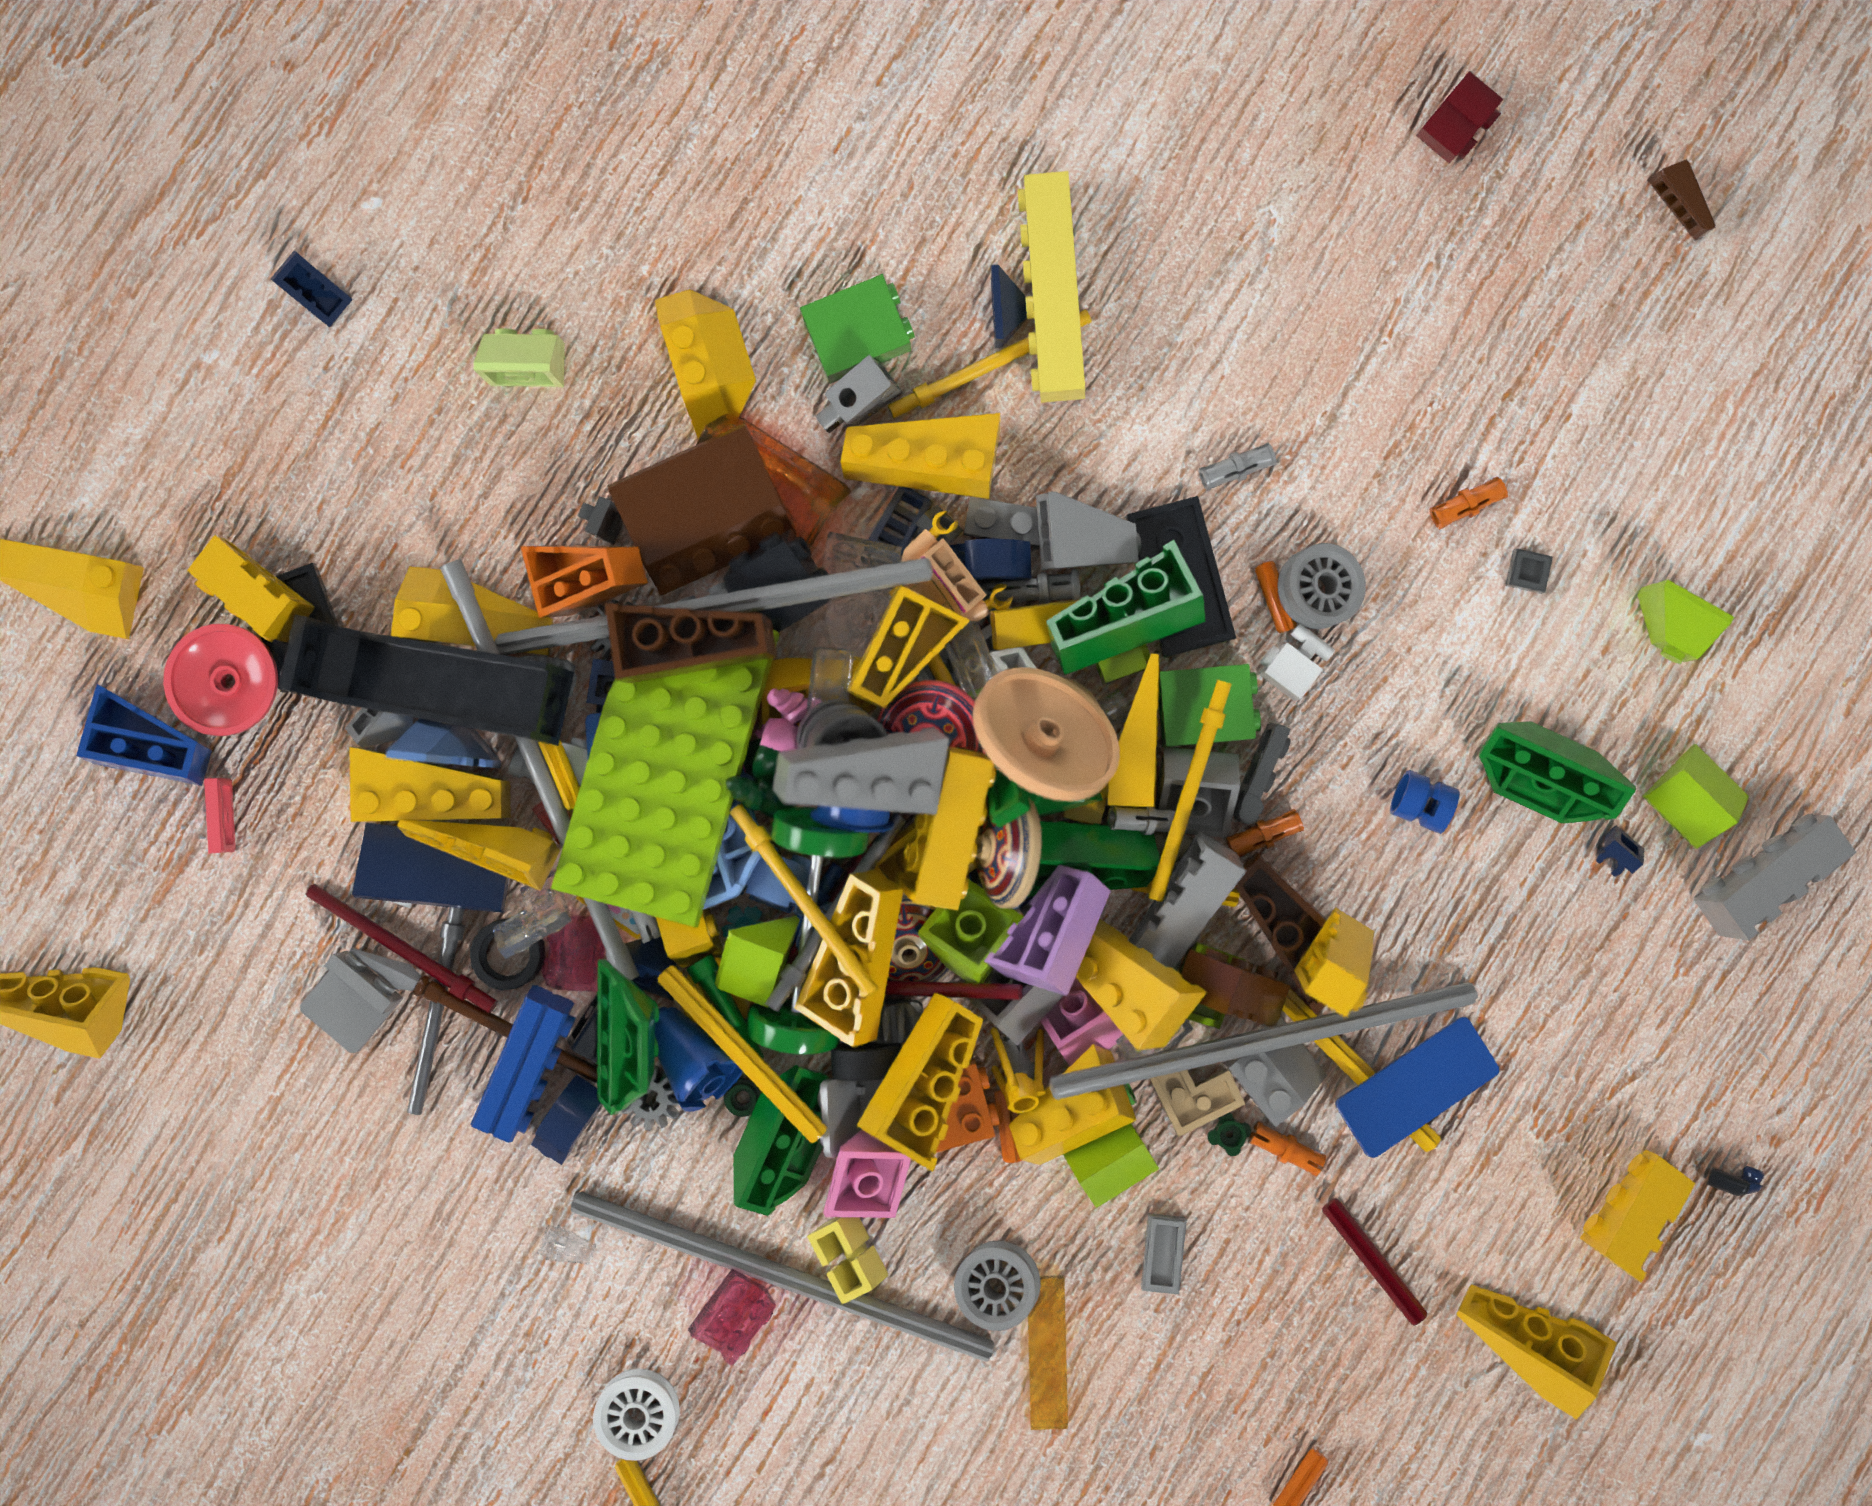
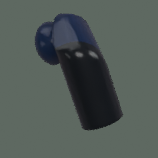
[1706,1166,1764,1196]

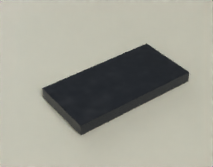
[1125,496,1236,658]

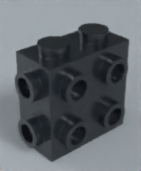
[723,529,830,633]

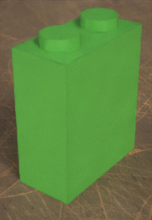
[800,274,915,384]
[1158,664,1261,747]

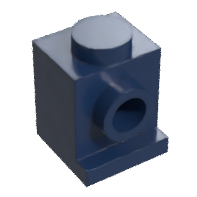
[586,658,615,713]

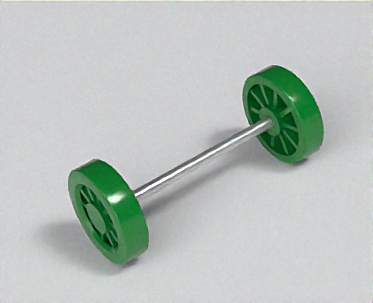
[746,807,869,1055]

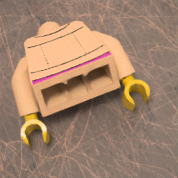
[895,510,1013,630]

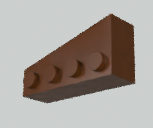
[605,603,777,683]
[1235,851,1327,1015]

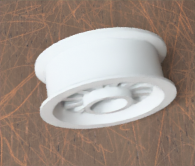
[593,1369,680,1461]

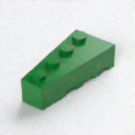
[1046,539,1205,675]
[1027,821,1160,897]

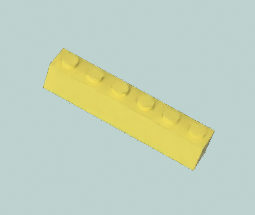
[1017,171,1085,403]

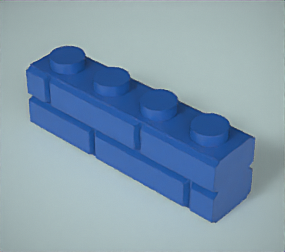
[470,985,576,1143]

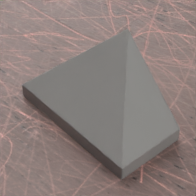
[345,708,413,748]

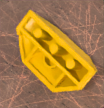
[654,289,756,441]

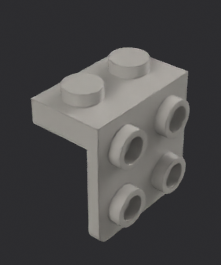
[300,951,403,1053]
[818,1077,883,1158]

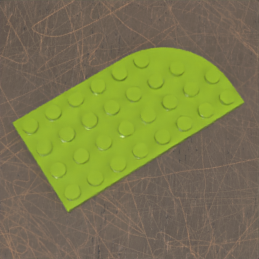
[551,630,780,928]

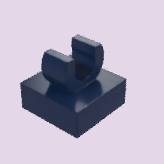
[1596,825,1644,877]

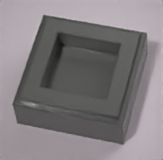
[1505,549,1553,594]

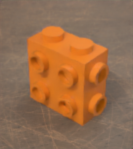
[936,1059,1000,1152]

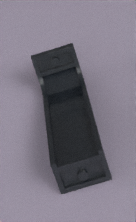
[278,614,574,746]

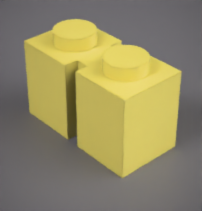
[807,1217,889,1304]

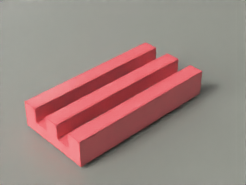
[204,778,236,854]

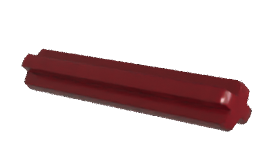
[1322,1198,1428,1326]

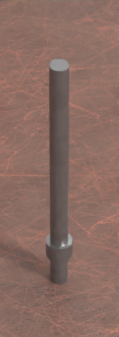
[765,812,906,1012]
[407,907,465,1115]

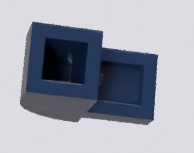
[949,539,1032,581]
[531,1074,602,1165]

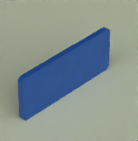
[1336,1017,1499,1158]

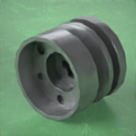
[796,699,887,749]

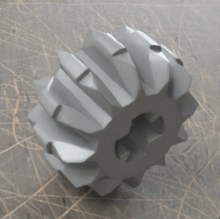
[622,1065,679,1131]

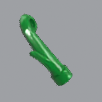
[686,954,764,1060]

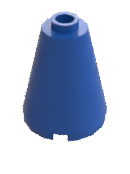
[655,1007,743,1112]

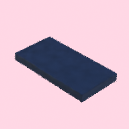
[352,823,509,913]

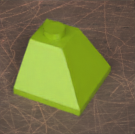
[1637,580,1734,664]
[918,878,1024,983]

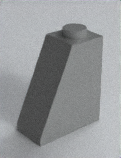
[1036,492,1141,570]

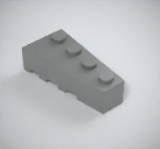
[773,727,949,814]
[1693,813,1856,941]
[1128,831,1246,971]

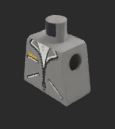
[816,355,903,433]

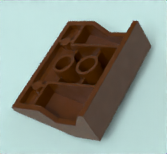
[607,423,797,596]

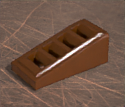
[1649,159,1716,240]

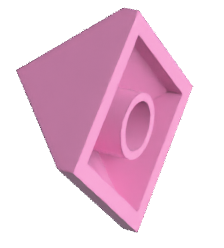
[823,1130,911,1218]

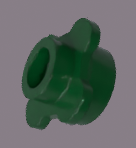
[1207,1112,1252,1156]

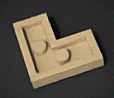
[1149,1069,1245,1137]

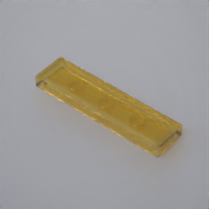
[1028,1275,1068,1430]

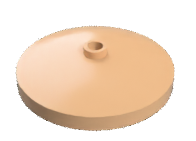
[973,667,1120,801]

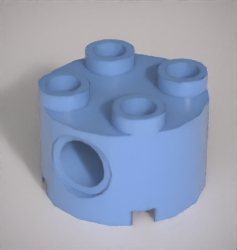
[740,846,811,916]

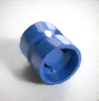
[1390,770,1460,834]

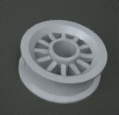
[1277,543,1366,629]
[954,1241,1041,1331]

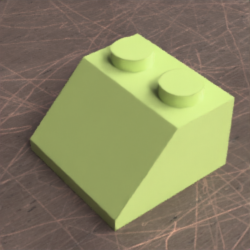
[474,328,565,387]

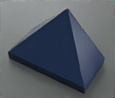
[270,250,353,327]
[990,265,1027,348]
[607,936,681,1001]

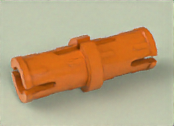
[1429,476,1508,529]
[1226,809,1304,857]
[1248,1121,1326,1176]

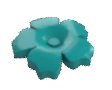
[722,905,764,938]

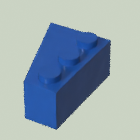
[76,684,212,786]

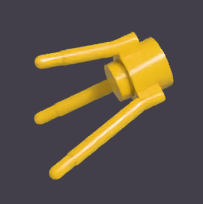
[991,1027,1045,1113]

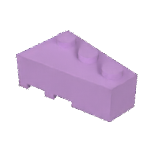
[984,865,1111,996]

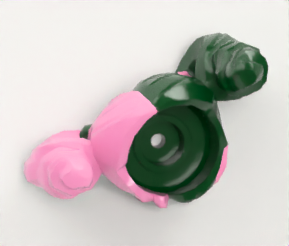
[726,688,823,818]

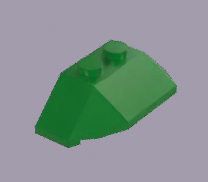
[1479,721,1636,824]
[597,959,659,1115]
[733,1065,830,1216]

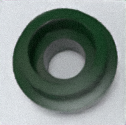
[724,1079,761,1117]

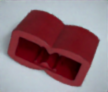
[1416,71,1503,164]

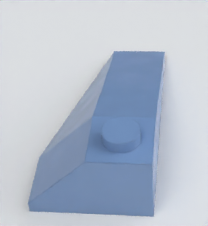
[386,719,501,768]

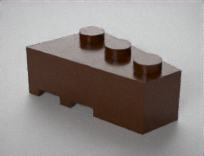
[1181,948,1291,1027]

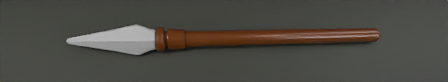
[350,948,597,1083]

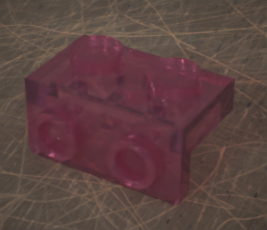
[542,912,605,992]
[688,1269,776,1365]

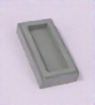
[1141,1213,1187,1294]

